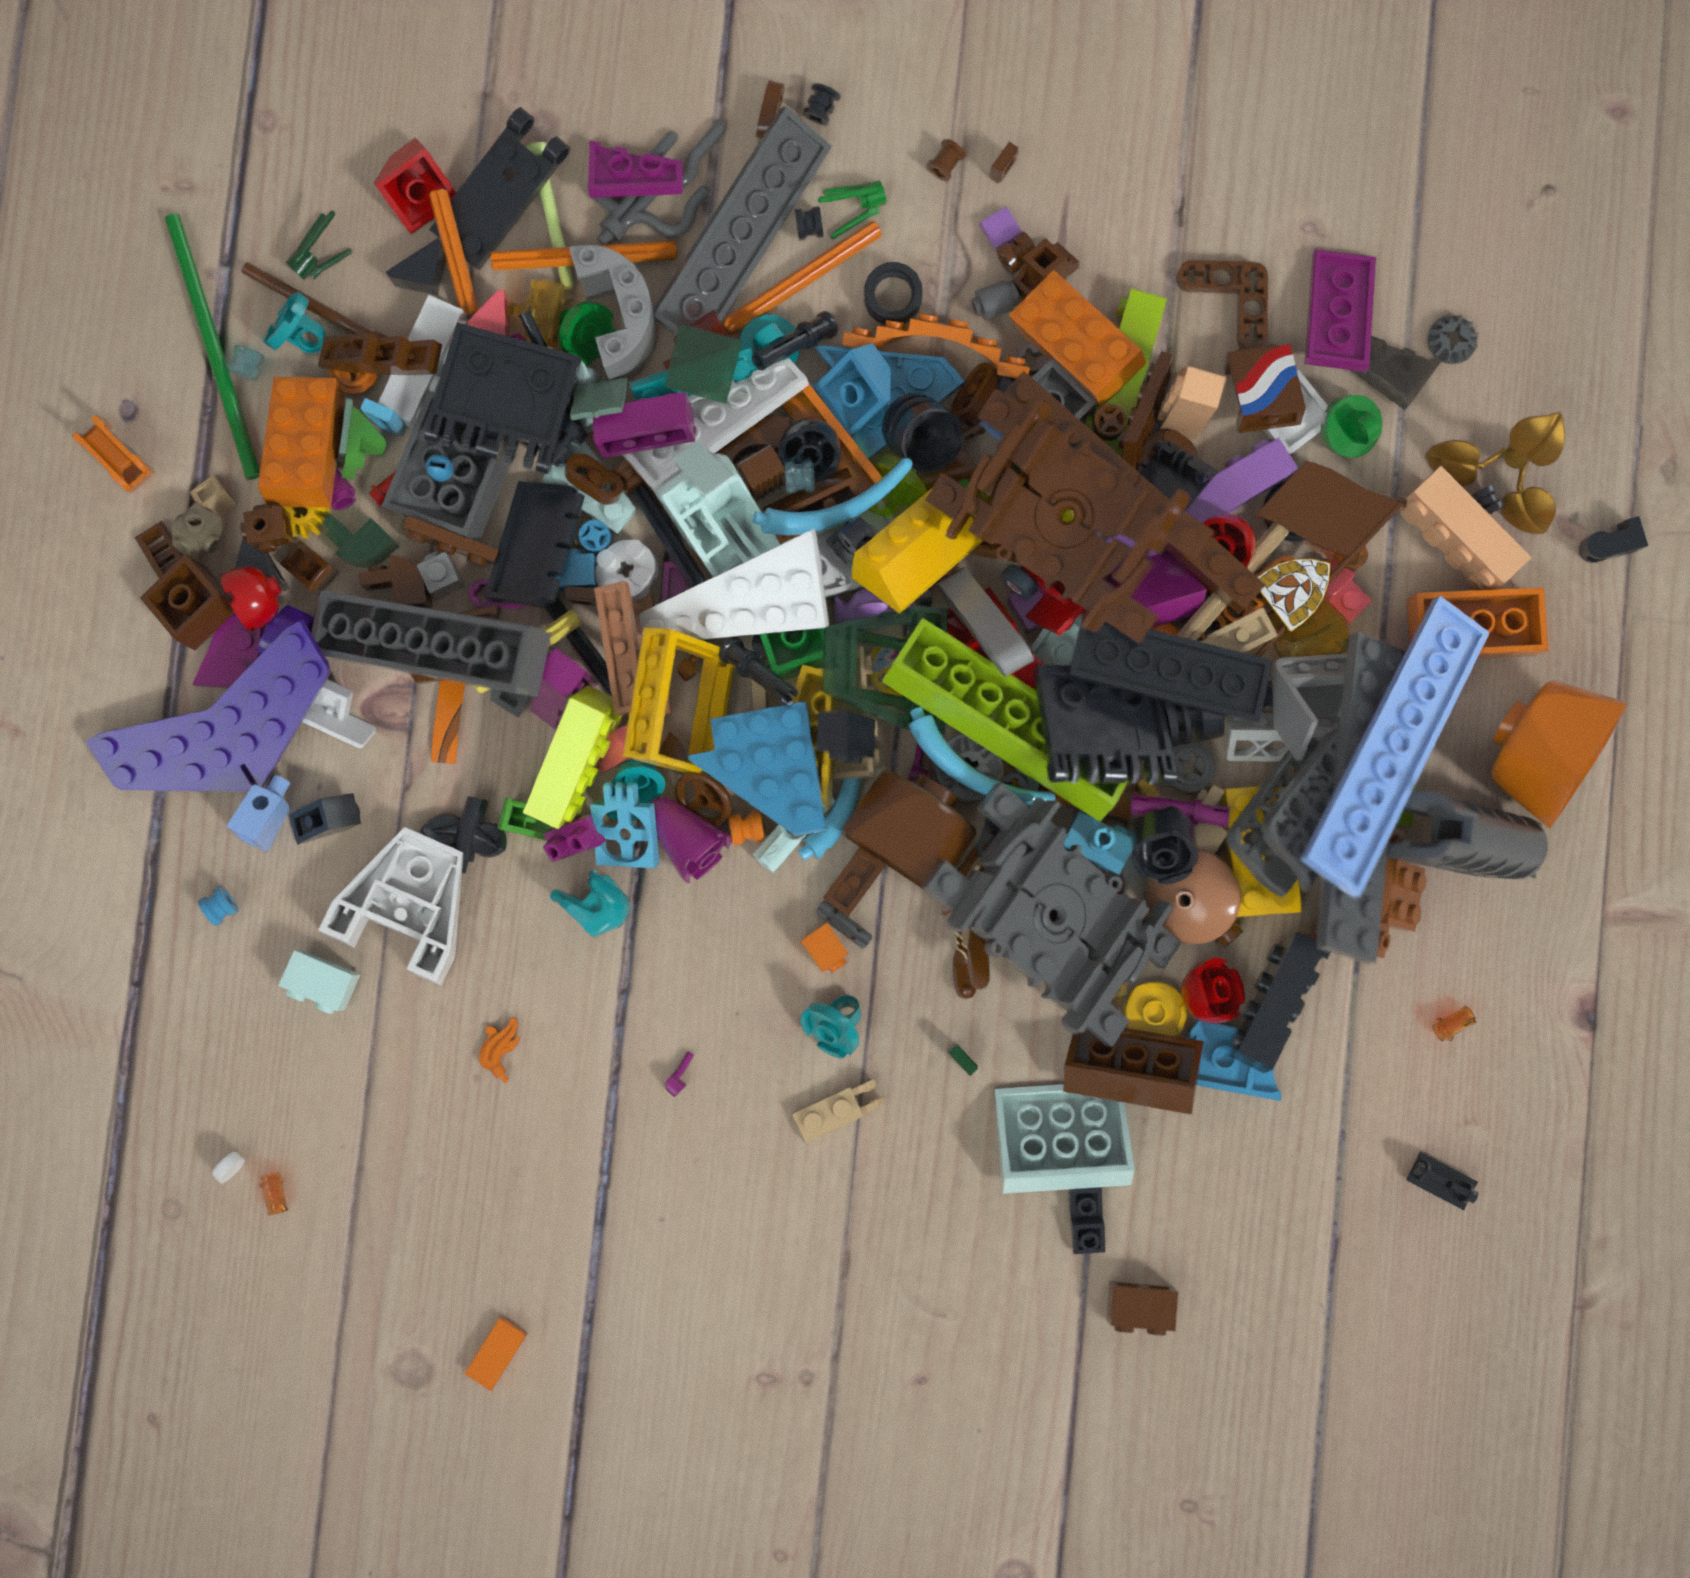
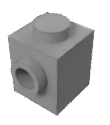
[417,551,466,600]

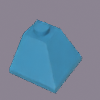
[814,343,891,437]

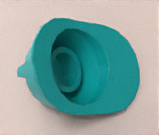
[602,759,666,821]

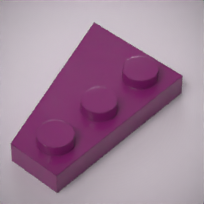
[588,140,683,198]

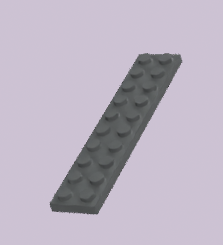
[1316,632,1406,964]

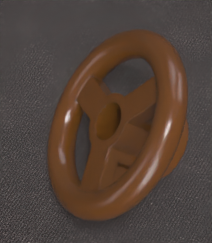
[675,772,732,826]

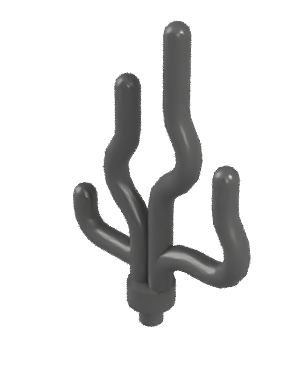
[587,121,725,245]

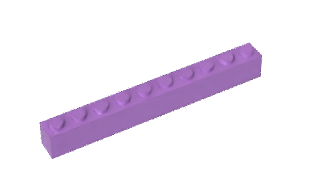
[1007,437,1298,634]

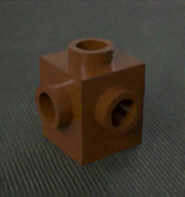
[240,504,294,553]

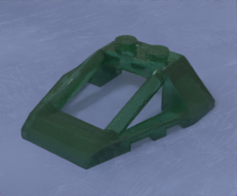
[822,605,947,735]

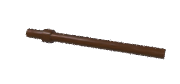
[242,262,388,338]

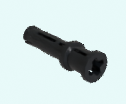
[752,311,838,371]
[719,637,798,706]

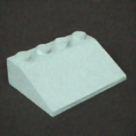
[994,1084,1135,1194]

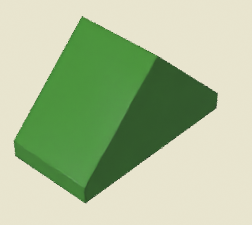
[497,797,552,841]

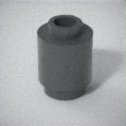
[971,280,1020,321]

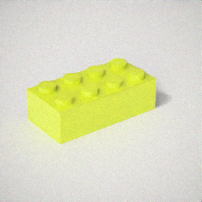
[523,686,622,829]

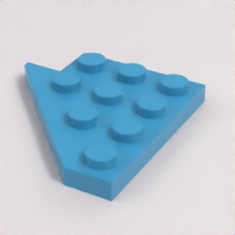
[811,345,964,460]
[688,701,827,836]

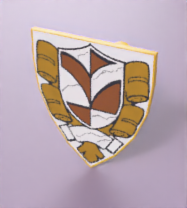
[1258,559,1330,632]

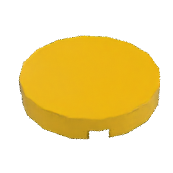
[1123,981,1187,1036]

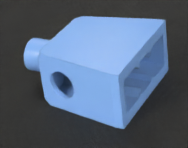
[226,774,291,853]

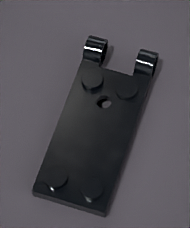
[429,107,570,270]

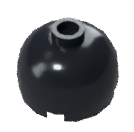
[778,418,841,483]

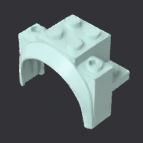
[655,440,781,578]

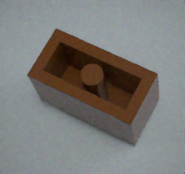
[1106,1281,1178,1336]

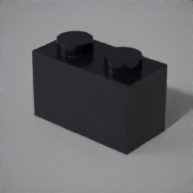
[817,711,875,764]

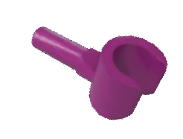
[908,742,929,782]
[665,1051,694,1097]

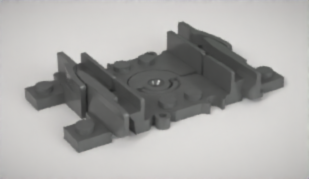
[922,783,1181,1046]

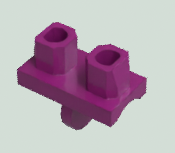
[543,814,606,862]

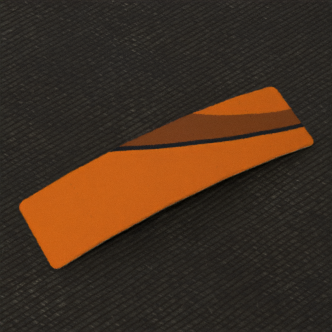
[431,680,465,764]

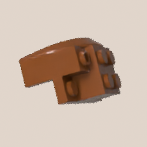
[1304,827,1426,958]

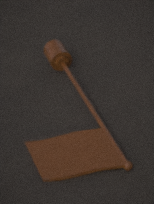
[1254,461,1407,657]

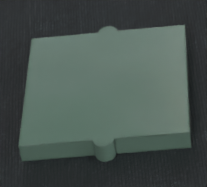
[570,378,629,420]
[337,398,353,464]

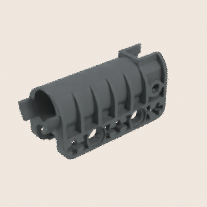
[1227,728,1340,897]
[1386,791,1548,880]

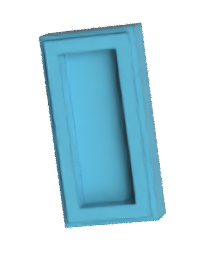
[360,398,408,437]

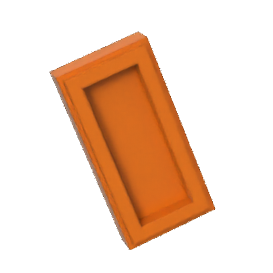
[464,1317,528,1391]

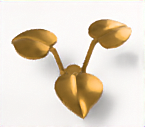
[1426,412,1565,534]

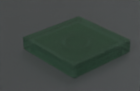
[664,324,742,404]

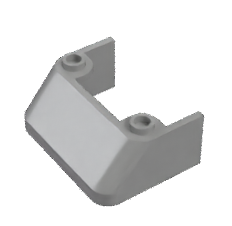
[1272,653,1347,761]

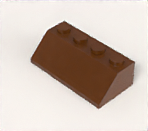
[1063,1028,1204,1115]

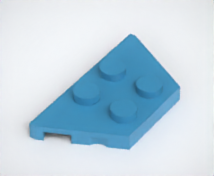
[1184,1020,1281,1101]

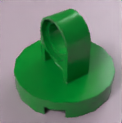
[554,300,615,365]
[1320,394,1382,458]

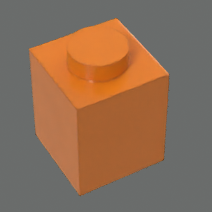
[801,923,849,974]

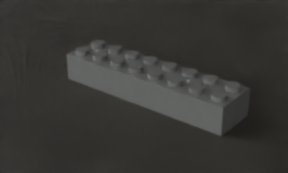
[311,590,551,698]

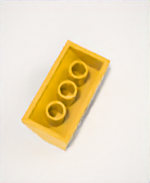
[852,488,982,613]

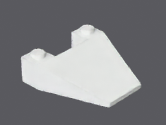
[318,827,463,986]

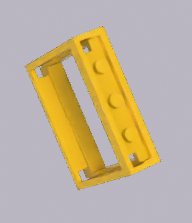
[623,627,734,773]

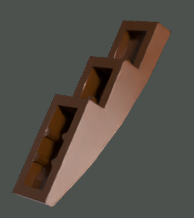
[318,333,442,375]

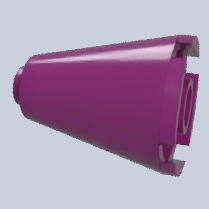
[650,796,732,883]

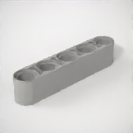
[937,567,1033,677]

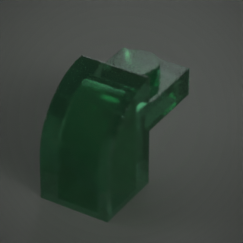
[322,514,400,568]

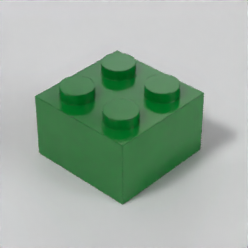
[760,627,838,680]

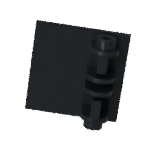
[1140,439,1218,512]

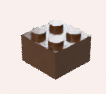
[140,554,235,651]

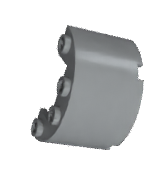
[569,245,658,382]

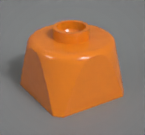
[1491,680,1628,829]

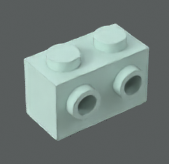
[278,950,360,1014]

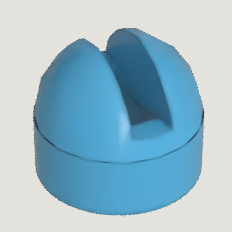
[426,454,454,482]

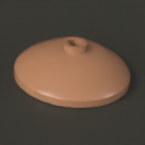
[1146,849,1241,944]

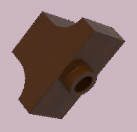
[1012,238,1079,298]

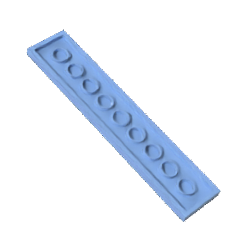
[1300,596,1490,898]

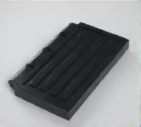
[484,481,585,608]

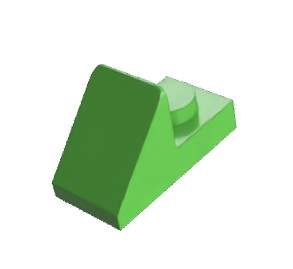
[342,408,386,480]

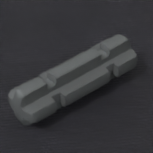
[816,901,872,949]

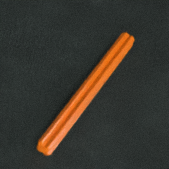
[722,221,882,335]
[490,241,677,270]

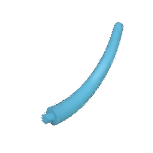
[752,458,912,535]
[908,707,1056,804]
[797,778,862,861]

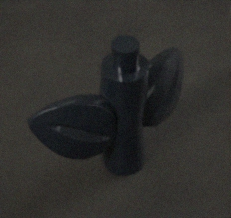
[420,796,507,874]

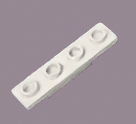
[302,679,376,749]

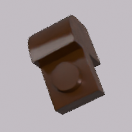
[359,556,433,608]

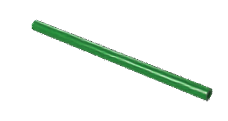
[164,214,260,480]

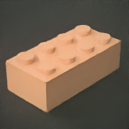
[1400,466,1532,590]

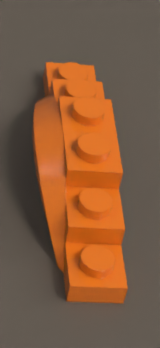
[842,313,1031,378]

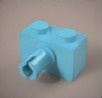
[1063,811,1132,876]

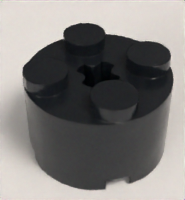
[1131,806,1198,884]

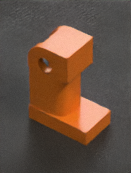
[72,415,155,493]

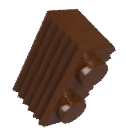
[737,445,787,502]

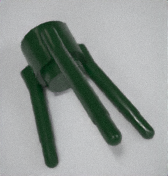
[285,211,352,280]

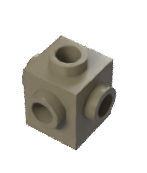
[171,503,222,561]

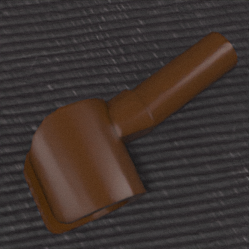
[678,640,709,682]

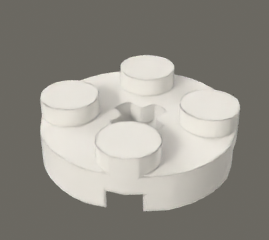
[596,539,659,601]

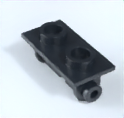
[1406,1152,1479,1210]

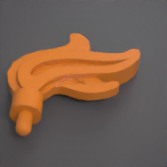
[479,1017,520,1083]

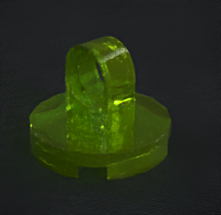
[868,454,927,517]

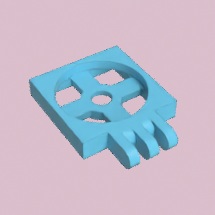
[590,782,660,868]

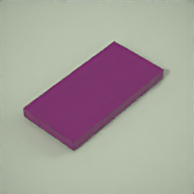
[1304,249,1376,372]

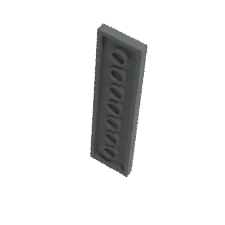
[653,106,832,353]

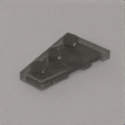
[1350,335,1442,410]

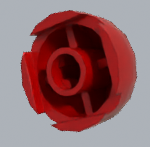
[1203,513,1256,568]
[220,566,282,632]
[1181,957,1245,1024]

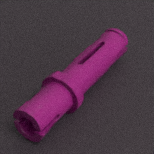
[1130,793,1230,828]

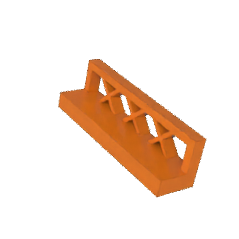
[782,384,883,493]

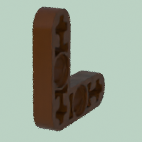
[1176,260,1268,349]

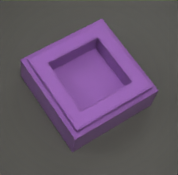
[980,207,1022,252]

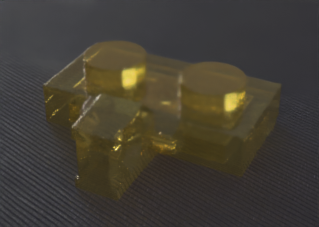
[507,279,564,348]

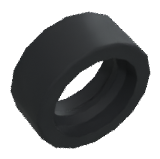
[864,262,923,325]

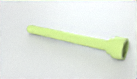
[525,142,574,291]

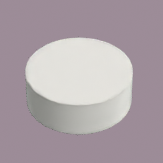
[212,1152,245,1184]

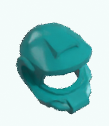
[550,869,630,938]

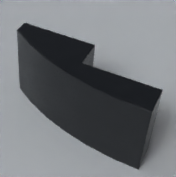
[1068,1187,1106,1255]

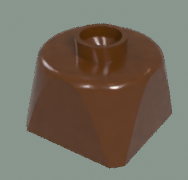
[841,770,977,892]

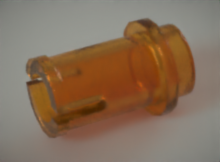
[1432,1006,1477,1042]
[258,1172,289,1215]

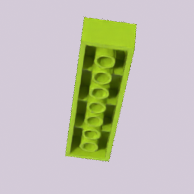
[882,618,1128,821]

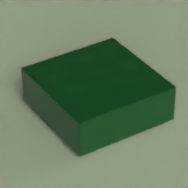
[947,1043,978,1076]

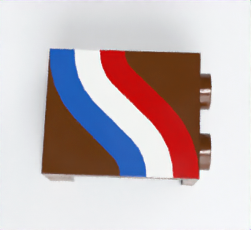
[1224,344,1306,433]

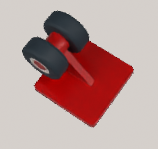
[1001,564,1085,636]

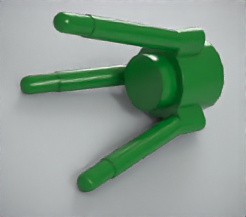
[818,180,887,239]

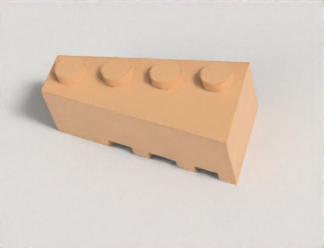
[1157,366,1226,441]

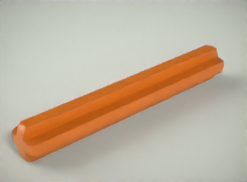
[429,189,478,315]

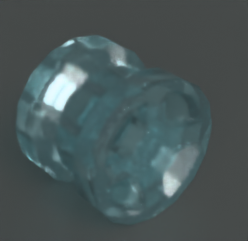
[226,345,265,381]
[785,460,815,494]

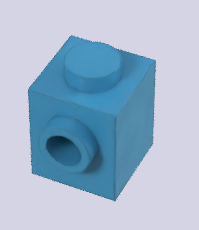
[553,549,598,592]

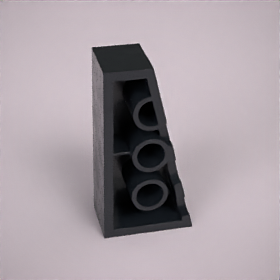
[1229,931,1331,1073]

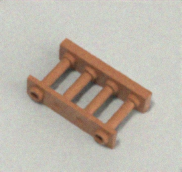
[594,581,672,716]

